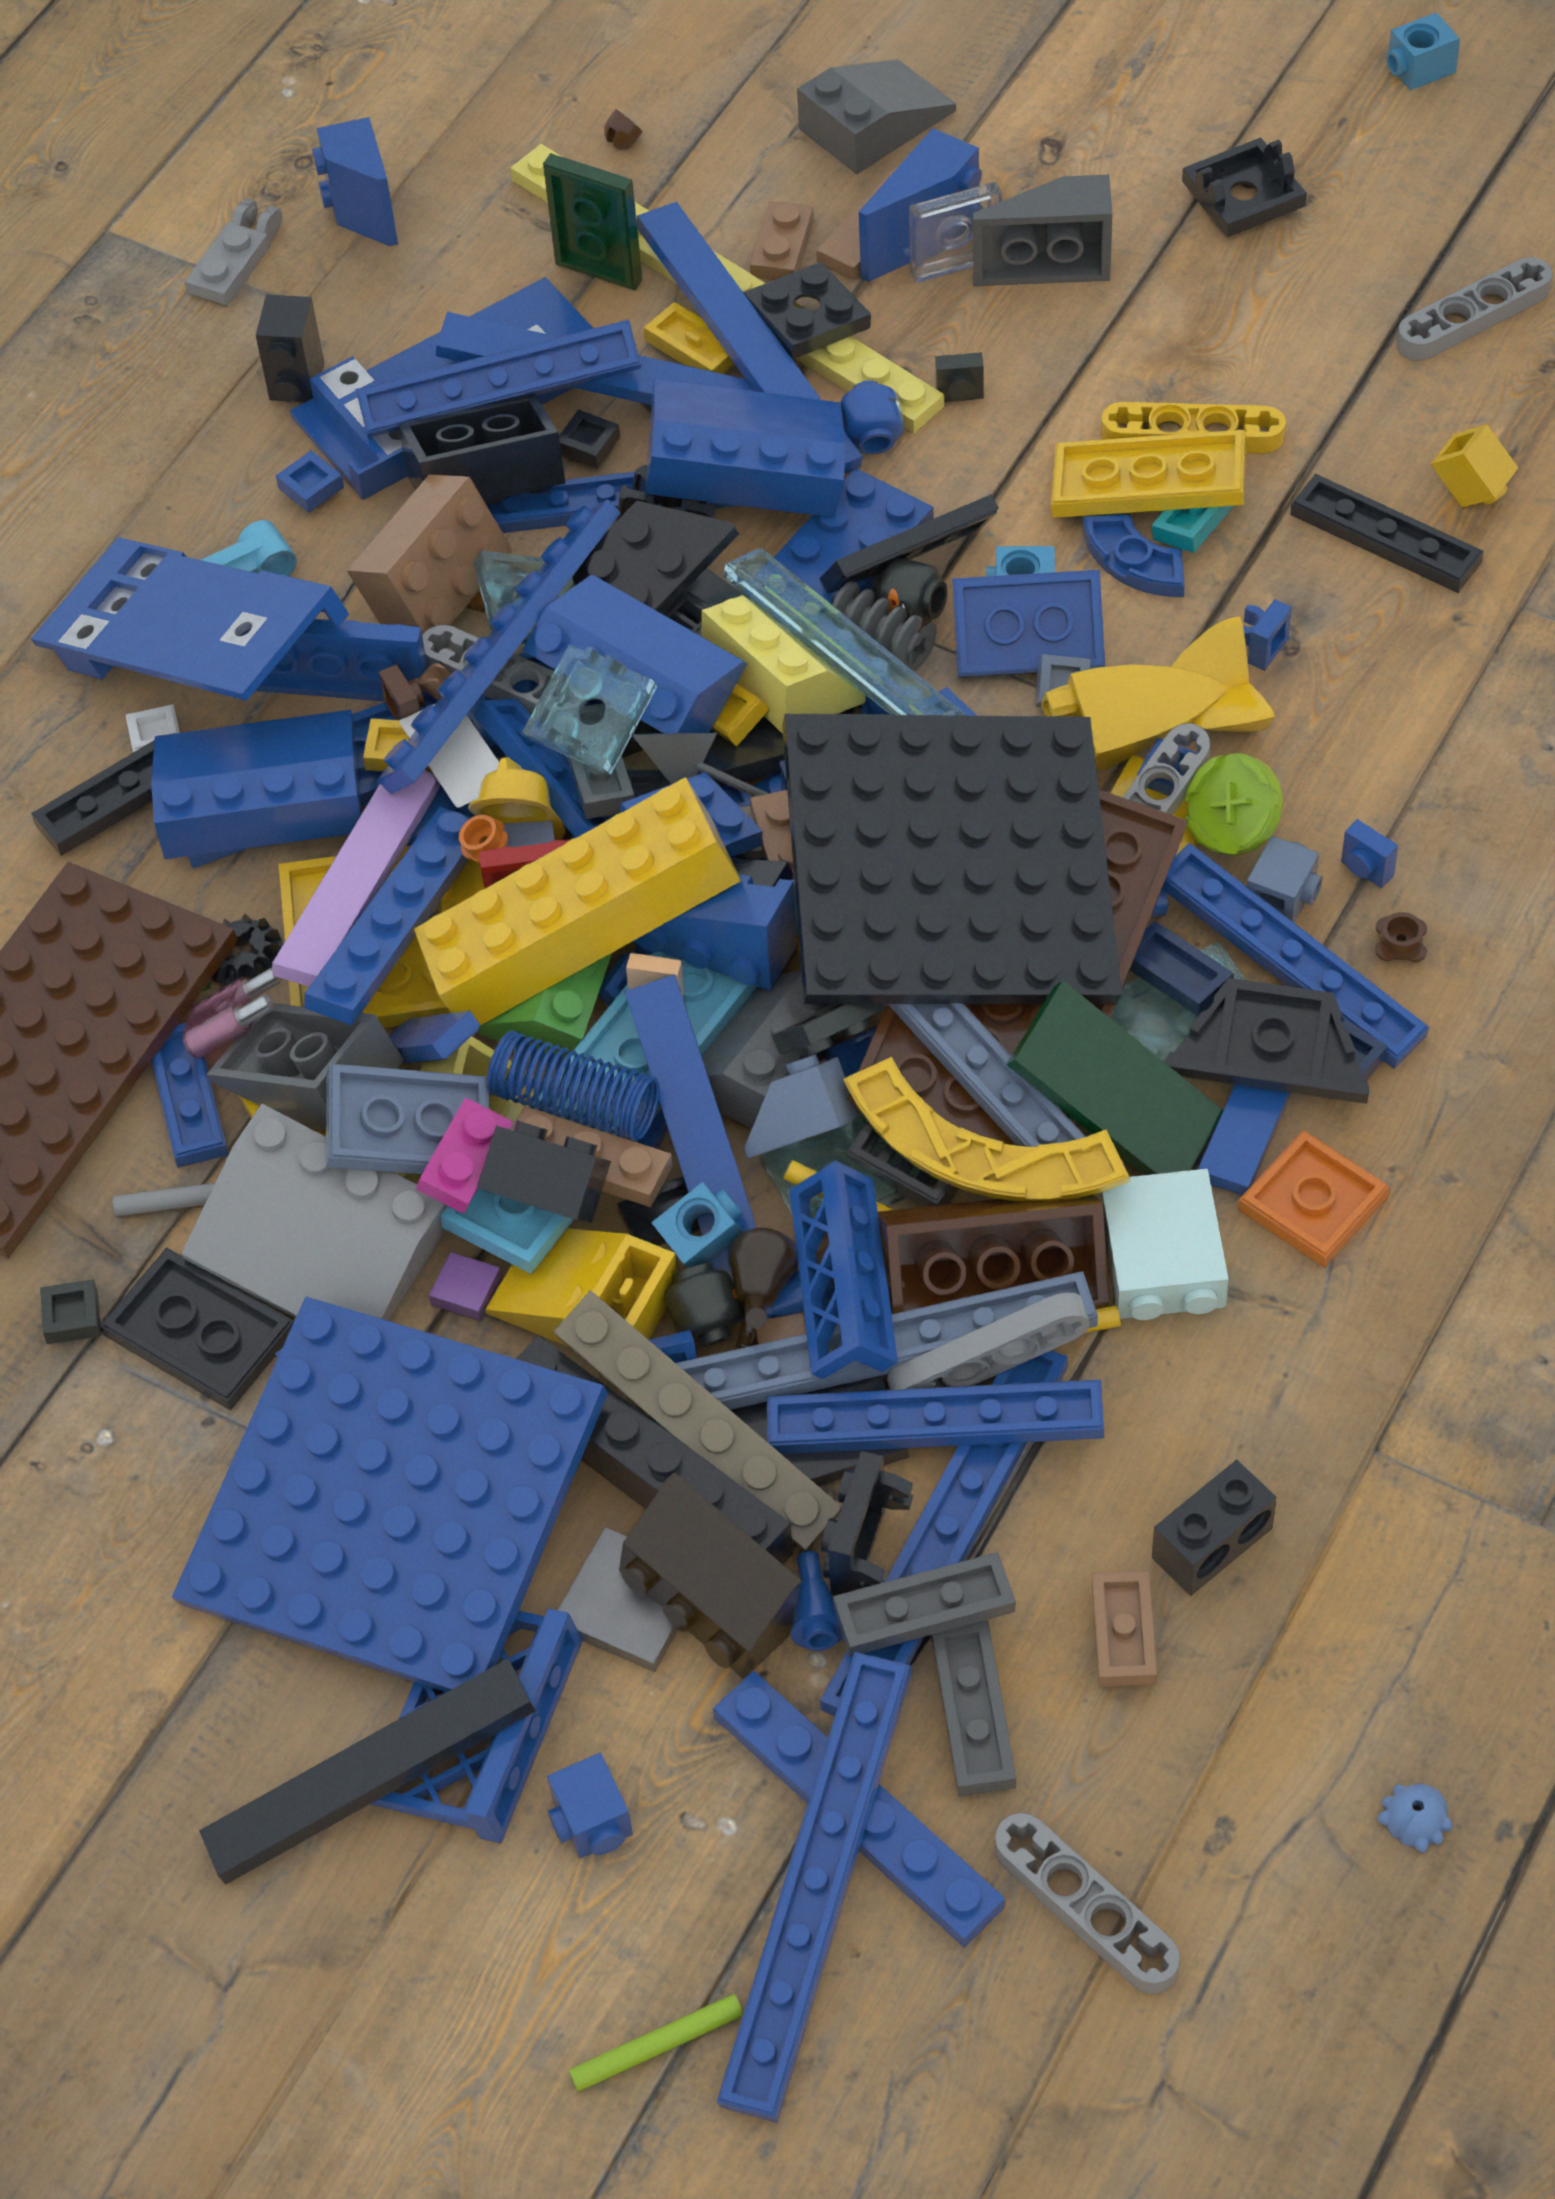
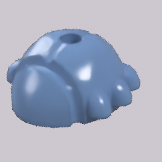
[1378,1784,1453,1853]

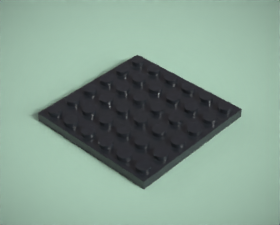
[782,714,1122,1004]

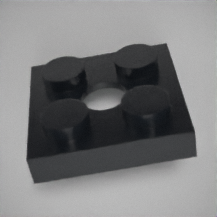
[1182,137,1307,238]
[743,262,871,360]
[821,1451,913,1596]

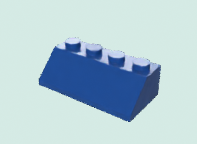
[523,574,748,734]

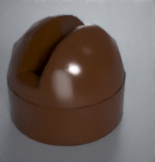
[604,109,643,149]

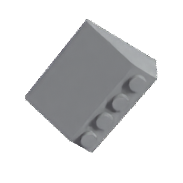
[181,1104,447,1321]

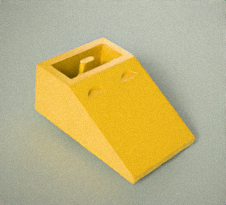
[485,1228,678,1348]

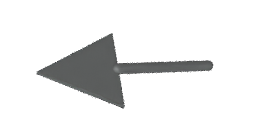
[632,733,769,797]

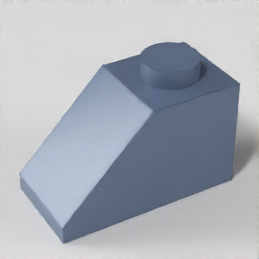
[744,1054,859,1158]

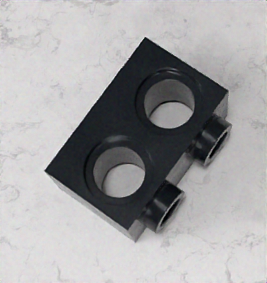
[1152,1459,1277,1596]

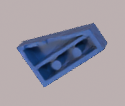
[632,874,797,991]

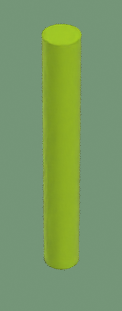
[568,1994,743,2092]

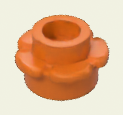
[459,815,508,864]

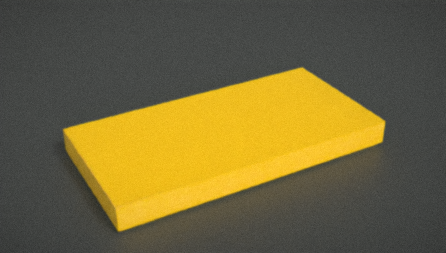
[1051,430,1246,518]

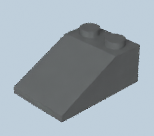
[797,59,956,174]
[973,174,1113,286]
[206,1003,404,1131]

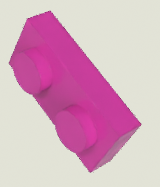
[416,1097,513,1214]

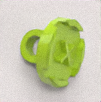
[1185,753,1283,856]

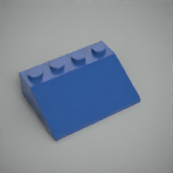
[645,379,845,517]
[151,709,363,860]

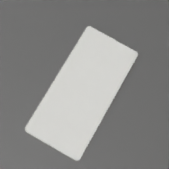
[399,704,499,808]

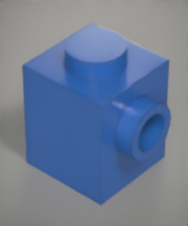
[547,1752,633,1859]

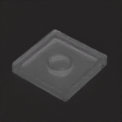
[909,182,1002,283]

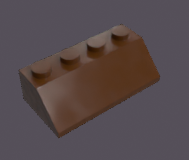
[878,1194,1109,1314]

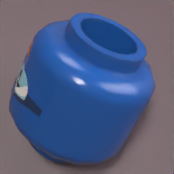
[841,380,904,454]

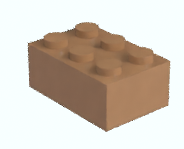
[346,475,513,635]

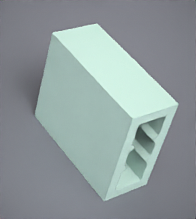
[1099,1169,1229,1320]

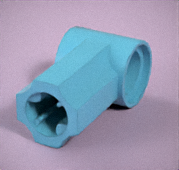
[202,520,297,576]

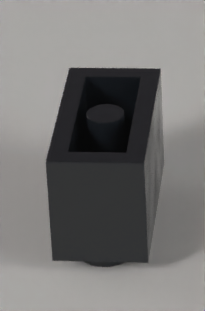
[256,294,324,402]
[477,1120,611,1223]

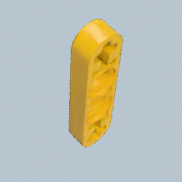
[1101,402,1286,453]

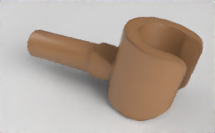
[414,663,451,702]

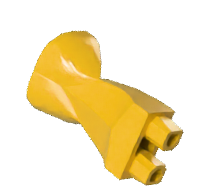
[1042,616,1275,771]

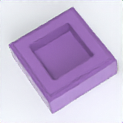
[429,1252,502,1321]

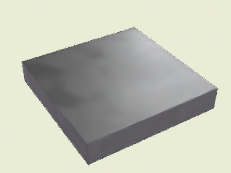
[558,1527,678,1672]

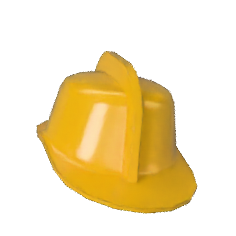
[468,757,566,840]

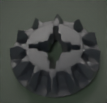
[212,913,283,987]

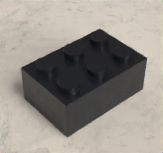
[398,394,566,504]

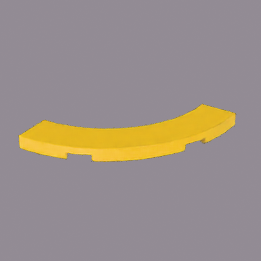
[843,1057,1130,1202]

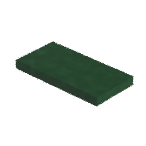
[1006,981,1223,1175]

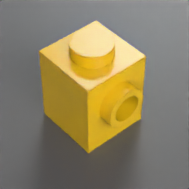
[1430,424,1519,508]

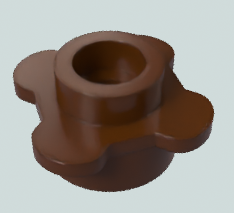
[1375,912,1427,963]

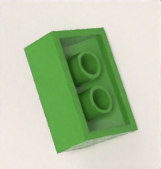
[476,953,612,1060]

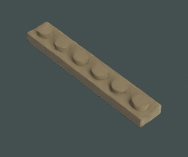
[553,1290,842,1551]

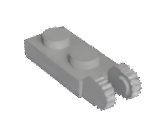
[185,198,282,306]

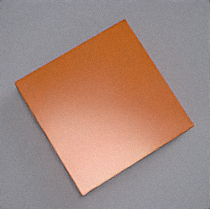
[1238,1130,1390,1268]

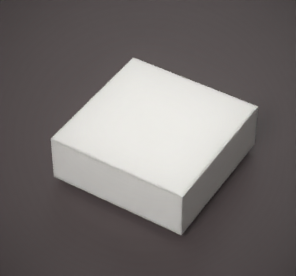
[126,704,180,752]

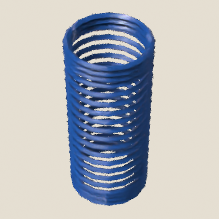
[487,1030,660,1142]

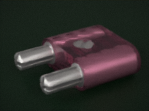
[182,968,282,1059]

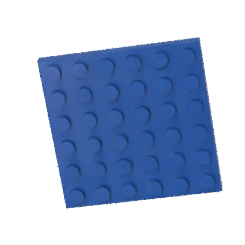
[172,1296,608,1692]

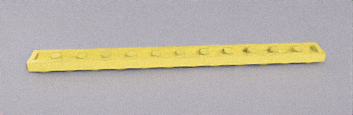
[510,144,944,434]

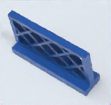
[370,1608,583,1843]

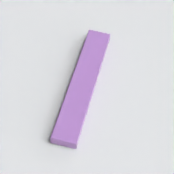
[272,770,440,987]

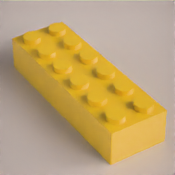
[414,777,741,1025]

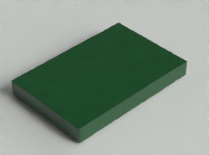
[543,153,643,290]

